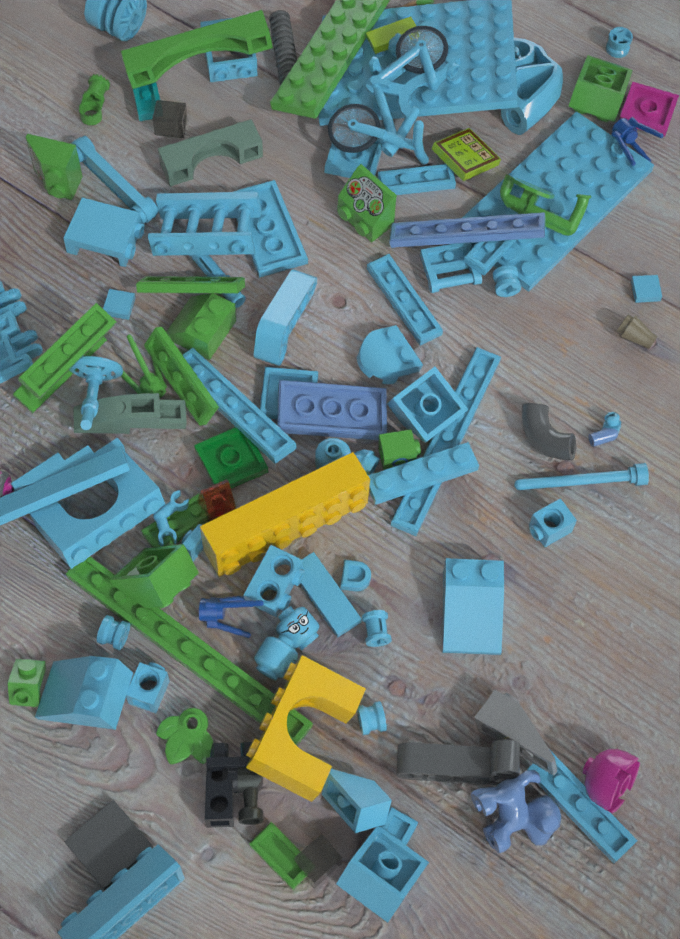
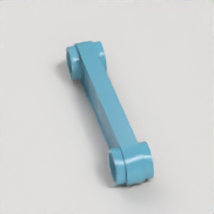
[71,136,159,224]

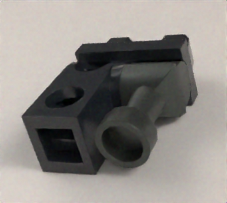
[204,742,263,828]

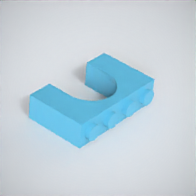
[29,450,166,569]

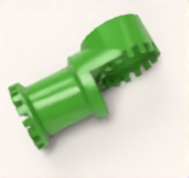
[79,74,110,125]

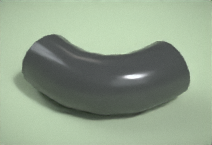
[521,403,576,460]

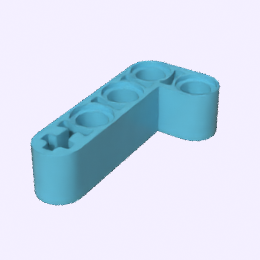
[254,269,317,366]

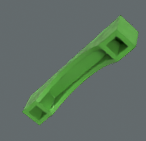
[121,10,273,89]

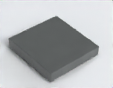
[64,800,153,891]

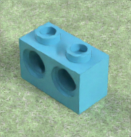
[243,545,305,618]

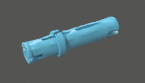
[188,255,246,308]

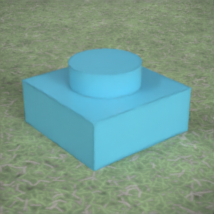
[181,524,203,562]

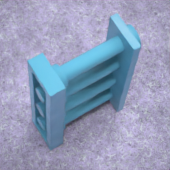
[148,192,262,256]

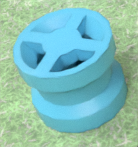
[606,27,633,58]
[492,265,521,297]
[97,615,130,650]
[357,701,387,736]

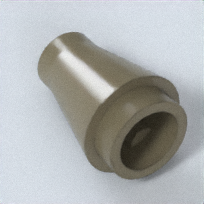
[616,314,658,349]

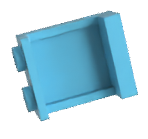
[63,198,145,267]

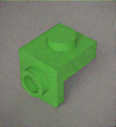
[8,659,46,707]

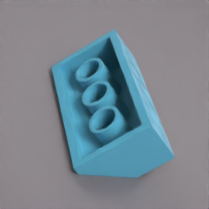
[57,844,185,939]

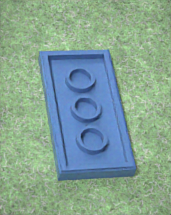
[277,380,387,440]

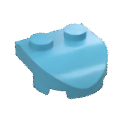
[357,325,423,384]

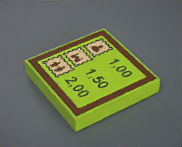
[432,128,501,181]

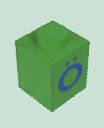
[378,429,421,470]

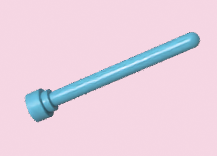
[514,463,649,490]

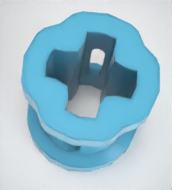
[362,610,392,647]

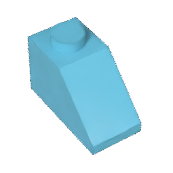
[322,769,392,833]

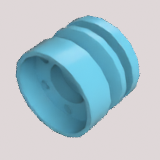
[84,0,147,41]

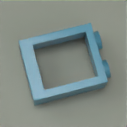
[200,18,258,82]

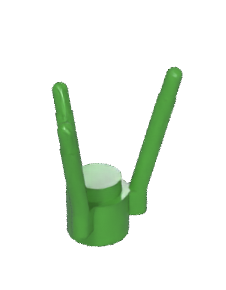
[121,334,167,399]

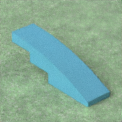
[11,438,125,492]

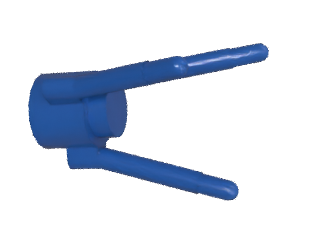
[611,117,664,166]
[199,595,264,638]

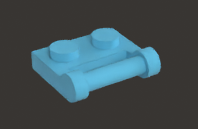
[420,242,482,293]

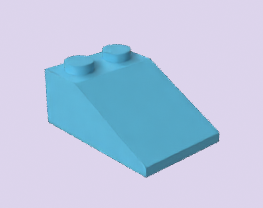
[443,558,504,655]
[35,656,133,730]

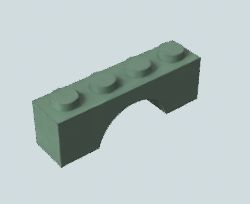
[158,119,263,187]

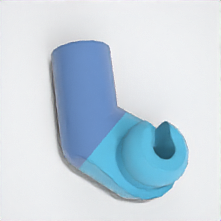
[588,412,621,447]

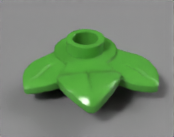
[156,708,213,764]

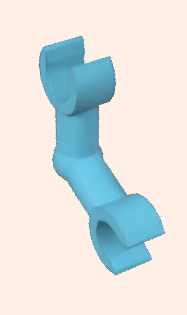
[153,490,189,546]

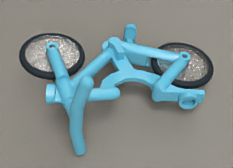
[328,26,460,165]

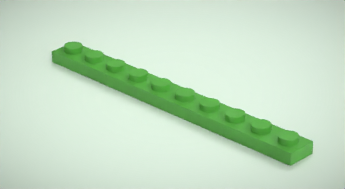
[66,557,313,746]

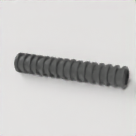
[269,10,297,86]

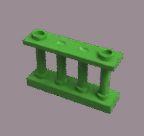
[13,303,116,413]

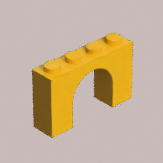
[246,655,366,802]

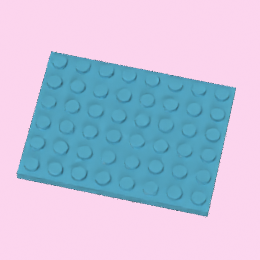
[318,0,518,126]

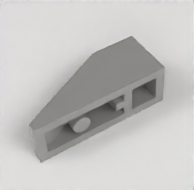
[474,690,557,776]

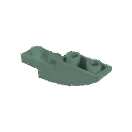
[73,393,187,434]

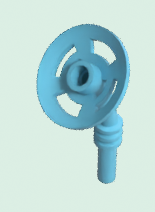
[69,356,123,430]

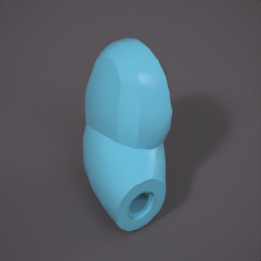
[501,38,563,135]

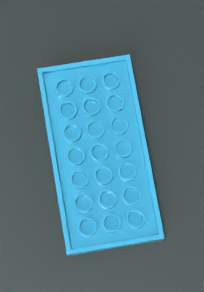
[462,111,654,292]

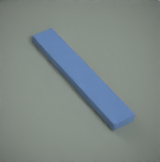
[389,212,546,248]

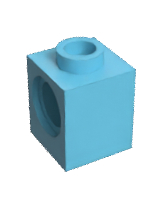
[529,498,577,547]
[126,662,170,714]

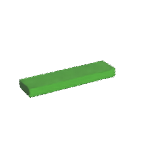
[136,276,245,294]
[144,327,219,426]

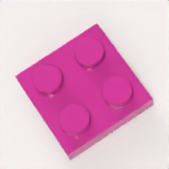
[619,82,679,137]

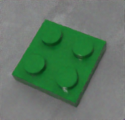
[194,427,269,494]

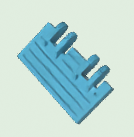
[0,281,43,384]

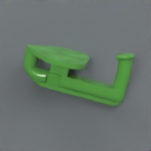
[500,174,591,236]

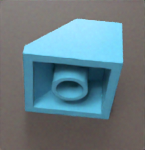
[387,367,468,443]
[336,826,429,923]

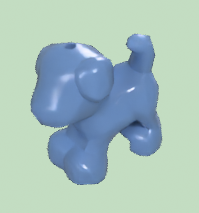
[471,770,561,853]

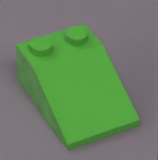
[568,55,633,122]

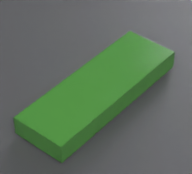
[141,485,228,547]

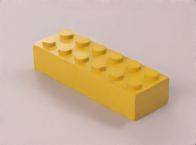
[200,452,370,577]

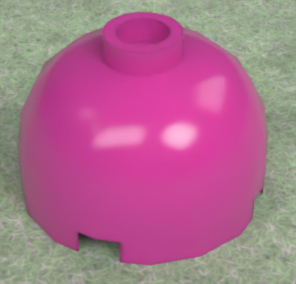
[582,749,640,814]

